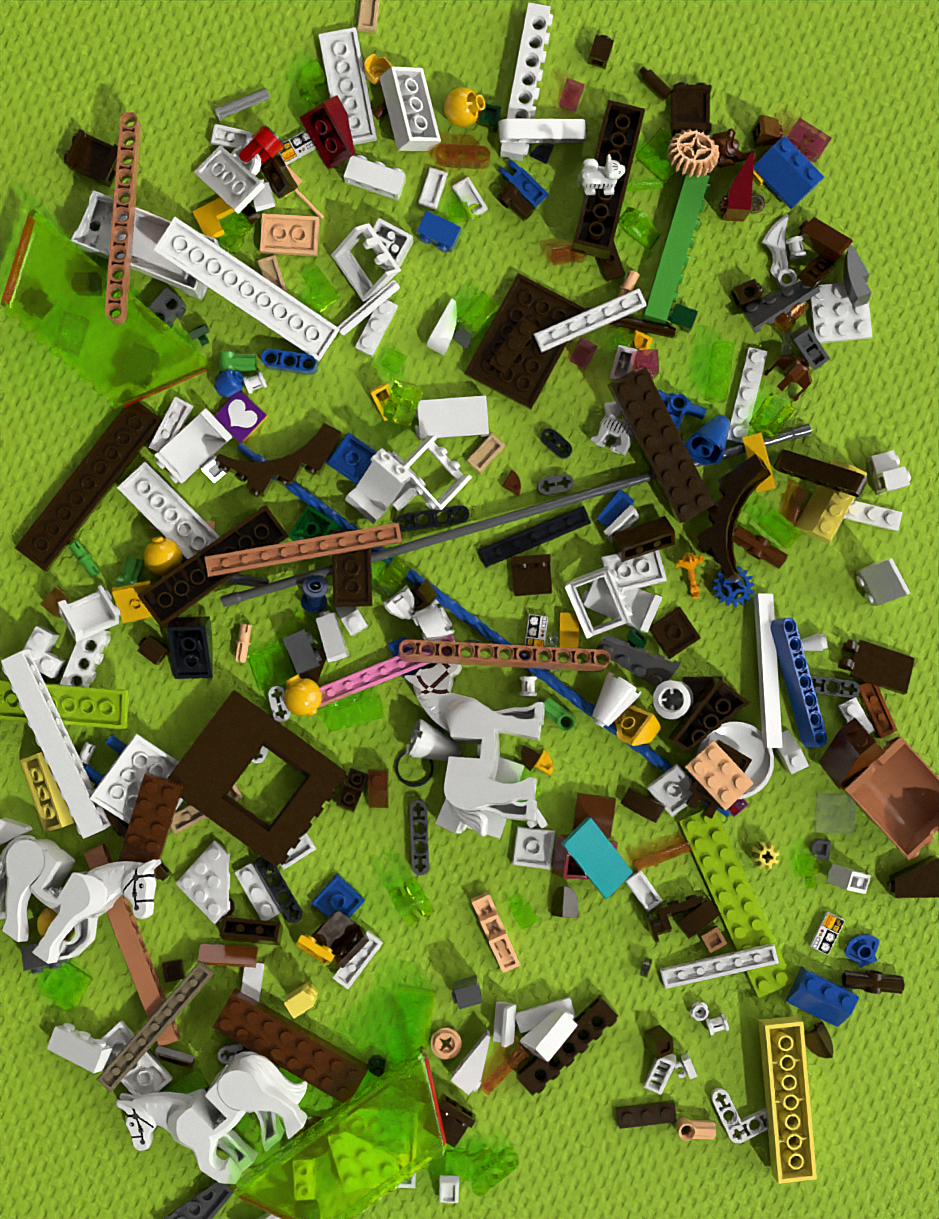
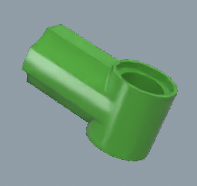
[218,352,257,373]
[115,556,144,588]
[544,697,576,731]

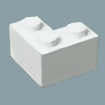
[373,218,413,271]
[867,450,911,495]
[23,626,67,678]

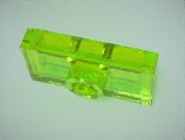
[165,1068,209,1095]

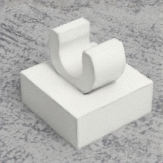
[526,808,548,829]
[675,1053,698,1079]

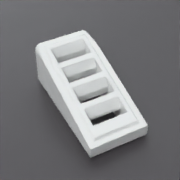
[643,1054,676,1095]

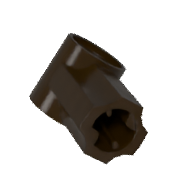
[496,182,535,222]

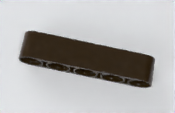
[773,449,868,497]

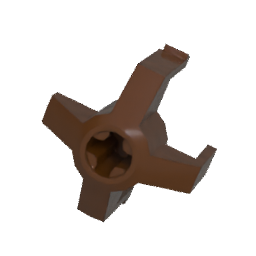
[711,128,756,168]
[764,355,812,402]

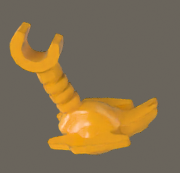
[675,552,704,599]

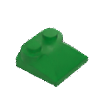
[288,505,339,541]

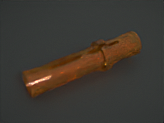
[633,840,692,871]

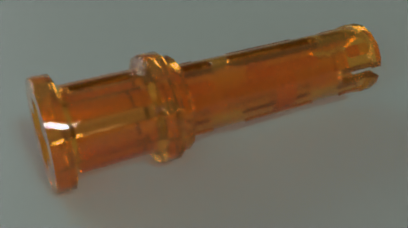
[480,1043,531,1095]

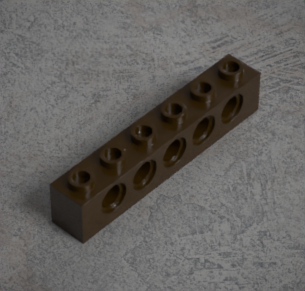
[516,995,618,1096]

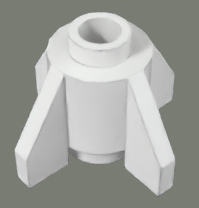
[383,585,415,620]

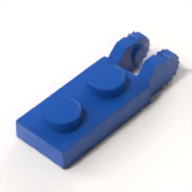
[498,159,548,209]

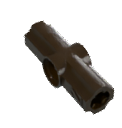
[842,970,905,994]

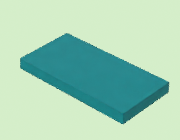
[561,817,633,899]

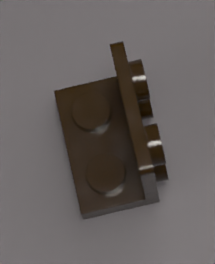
[511,554,552,596]
[311,909,369,968]
[423,1093,476,1148]

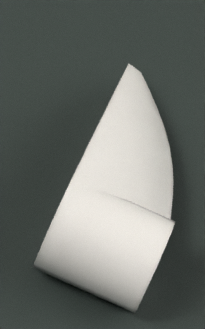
[426,299,457,355]

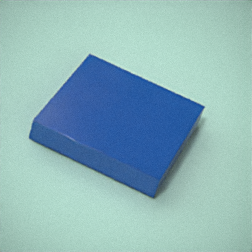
[326,432,377,485]
[311,874,366,918]

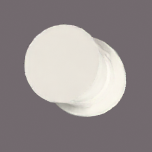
[653,680,693,719]

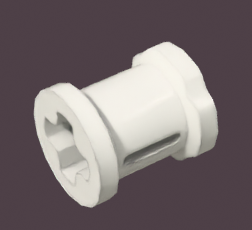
[785,236,807,260]
[243,371,267,394]
[520,676,537,696]
[705,1013,729,1036]

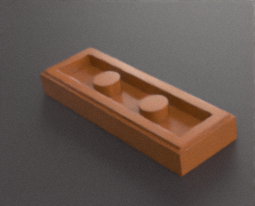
[859,682,898,738]
[197,944,259,968]

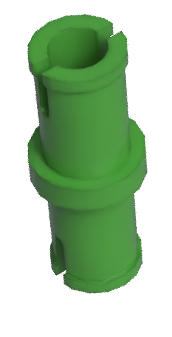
[69,540,101,578]

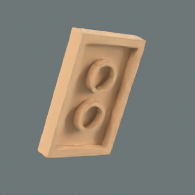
[260,214,320,257]
[685,740,754,810]

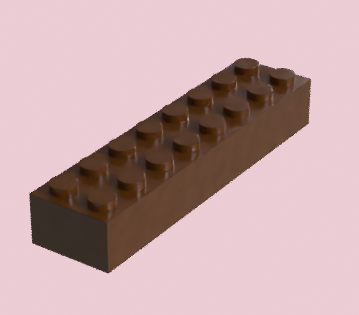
[212,988,368,1106]

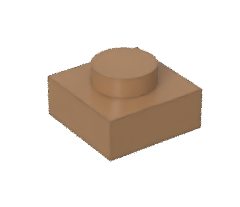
[700,925,727,953]

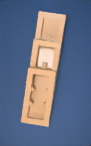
[471,891,520,973]

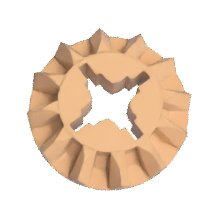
[431,1027,461,1059]

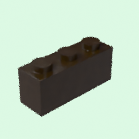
[612,516,675,562]
[219,916,283,946]

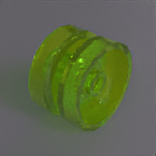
[389,876,435,928]

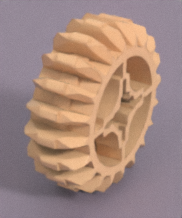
[667,128,719,178]

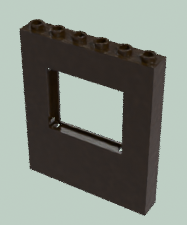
[167,690,347,867]

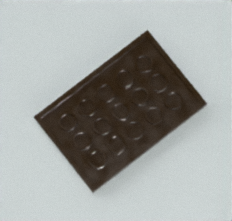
[464,273,585,410]

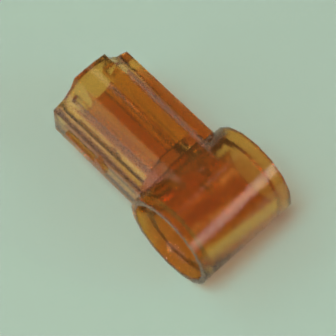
[550,245,588,266]
[771,301,809,333]

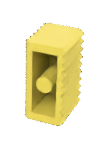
[284,982,318,1018]

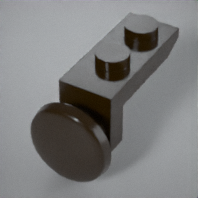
[647,894,703,943]

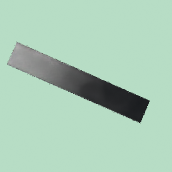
[478,506,591,568]

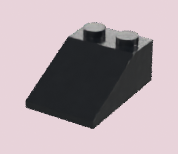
[167,616,213,679]

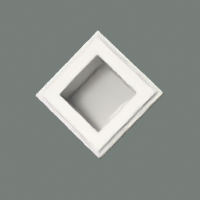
[200,454,225,483]

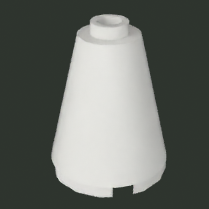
[592,672,641,728]
[406,719,461,761]

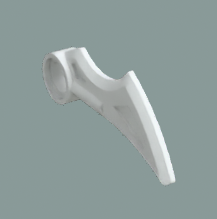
[762,215,797,289]

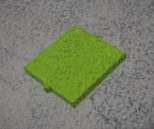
[276,610,320,642]

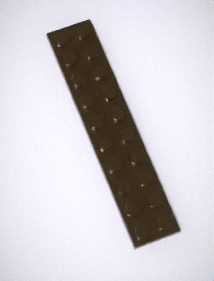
[15,397,163,572]

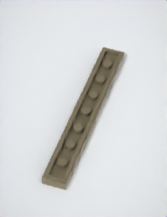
[96,960,214,1093]

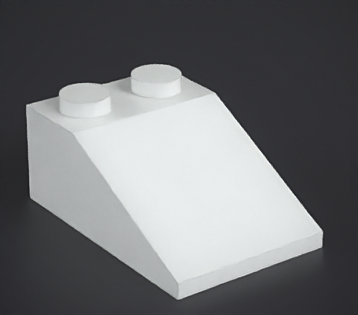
[855,558,910,606]

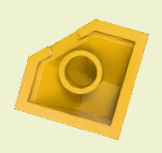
[614,705,661,746]

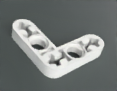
[710,1088,768,1143]

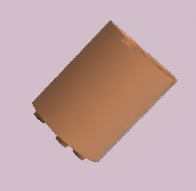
[843,737,939,860]

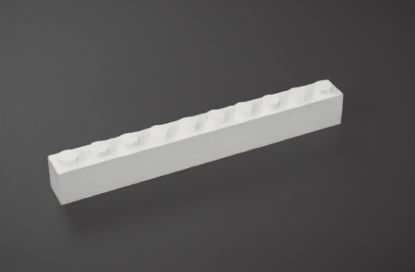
[1,649,111,839]

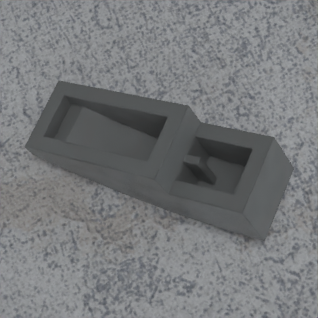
[843,245,872,308]

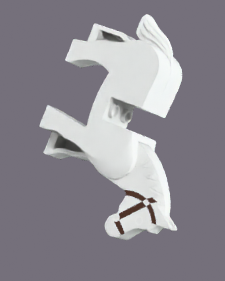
[404,655,545,837]

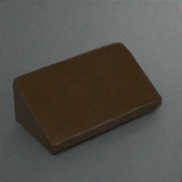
[260,156,298,199]

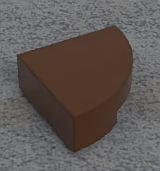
[502,470,521,496]

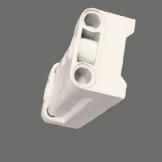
[71,190,220,300]

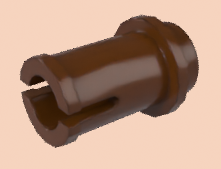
[372,98,388,121]

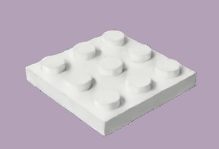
[809,283,872,343]

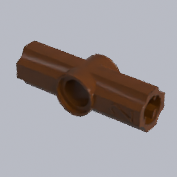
[734,525,788,569]

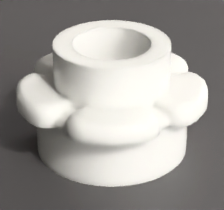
[690,1002,709,1021]

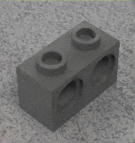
[141,287,187,334]
[789,324,830,370]

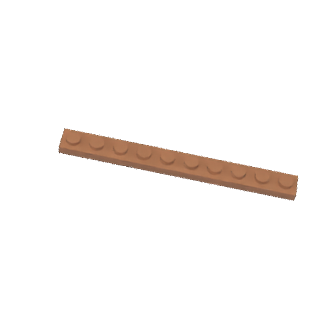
[205,523,402,577]

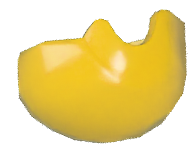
[364,54,392,85]

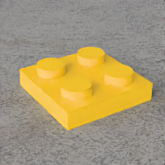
[295,934,335,966]

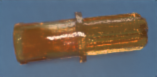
[784,487,807,526]

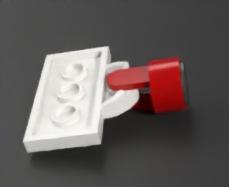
[194,125,283,214]

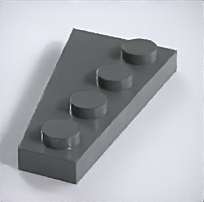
[740,281,820,334]
[596,634,681,688]
[164,1181,236,1219]

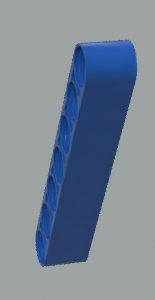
[770,617,827,748]

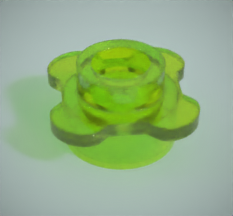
[613,329,635,348]

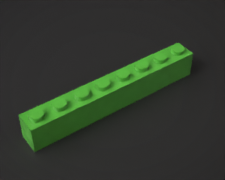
[642,174,711,325]

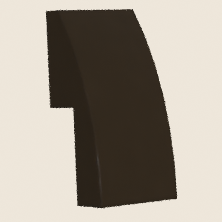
[336,768,368,813]
[620,786,666,823]
[677,898,721,939]

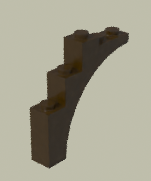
[215,423,341,497]
[696,454,771,583]

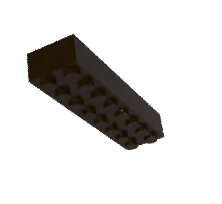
[571,100,645,260]
[607,366,715,523]
[137,505,289,628]

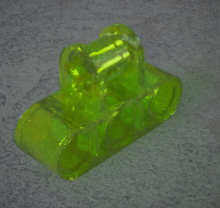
[470,1143,519,1196]

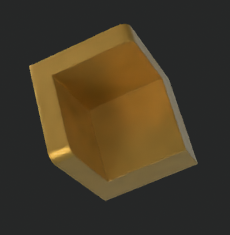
[40,587,70,618]

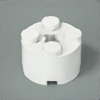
[412,599,454,641]

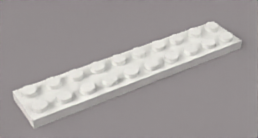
[154,217,340,361]

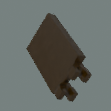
[837,639,915,695]
[686,739,752,819]

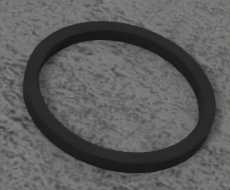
[395,750,434,787]

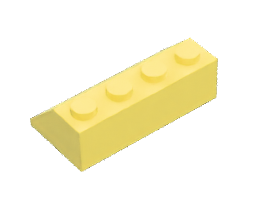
[795,461,867,545]
[20,752,76,833]

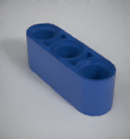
[261,349,318,375]

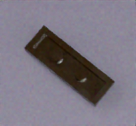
[797,255,835,289]
[489,316,538,375]
[616,1100,677,1129]

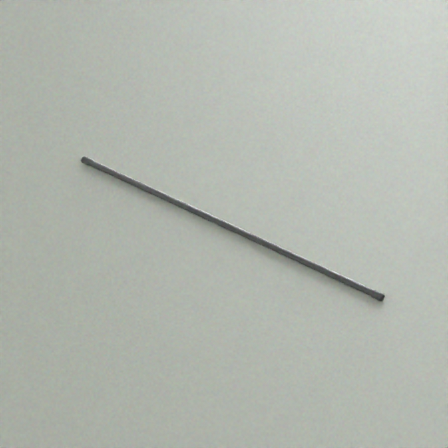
[220,423,812,607]

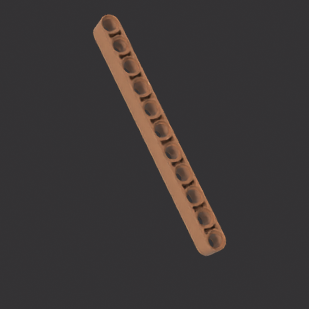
[105,112,142,325]
[399,639,611,672]
[84,843,180,1047]

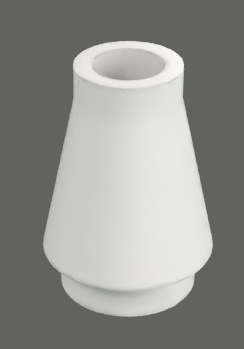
[801,633,828,651]

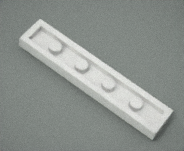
[727,347,768,444]

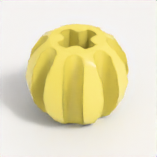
[751,841,780,870]

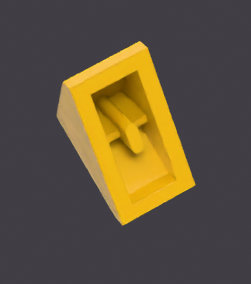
[370,382,401,421]

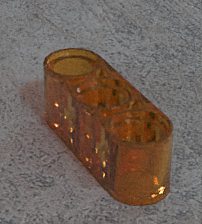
[435,144,490,169]

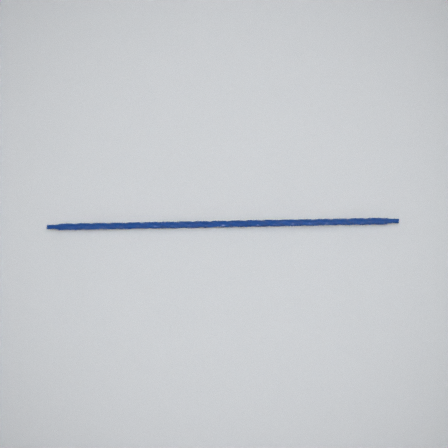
[237,443,731,817]

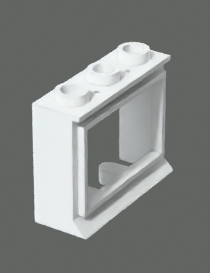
[331,223,402,302]
[401,435,472,510]
[565,565,633,639]

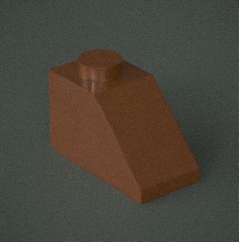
[752,115,783,148]
[368,769,389,808]

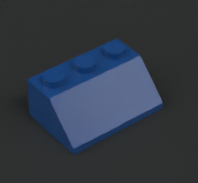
[754,136,824,209]
[785,966,859,1027]

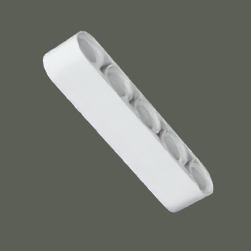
[498,119,587,143]

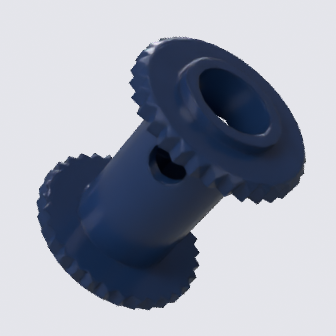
[300,575,329,613]

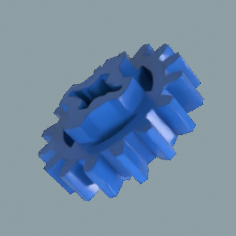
[712,566,754,607]

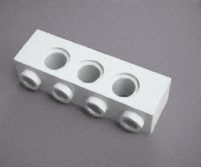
[60,629,111,687]

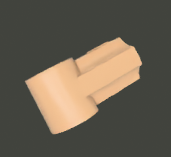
[675,1117,716,1141]

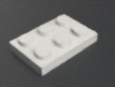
[601,550,667,595]

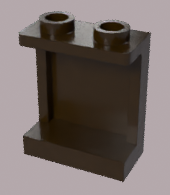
[671,82,712,136]
[64,129,118,187]

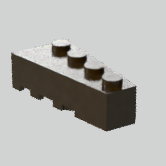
[668,677,750,753]

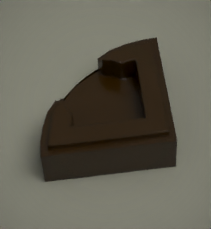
[521,745,540,771]

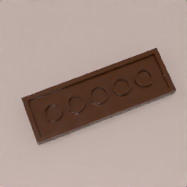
[118,772,184,876]

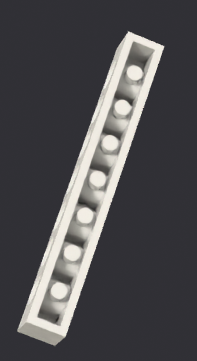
[500,2,553,161]

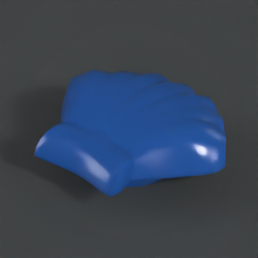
[844,934,879,968]

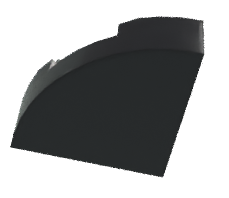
[530,143,555,164]

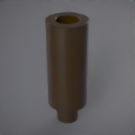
[638,66,672,101]

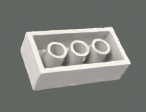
[380,66,441,151]

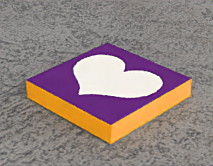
[214,391,268,444]

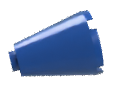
[686,415,730,466]

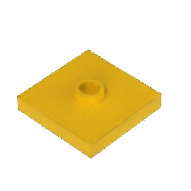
[112,580,153,623]

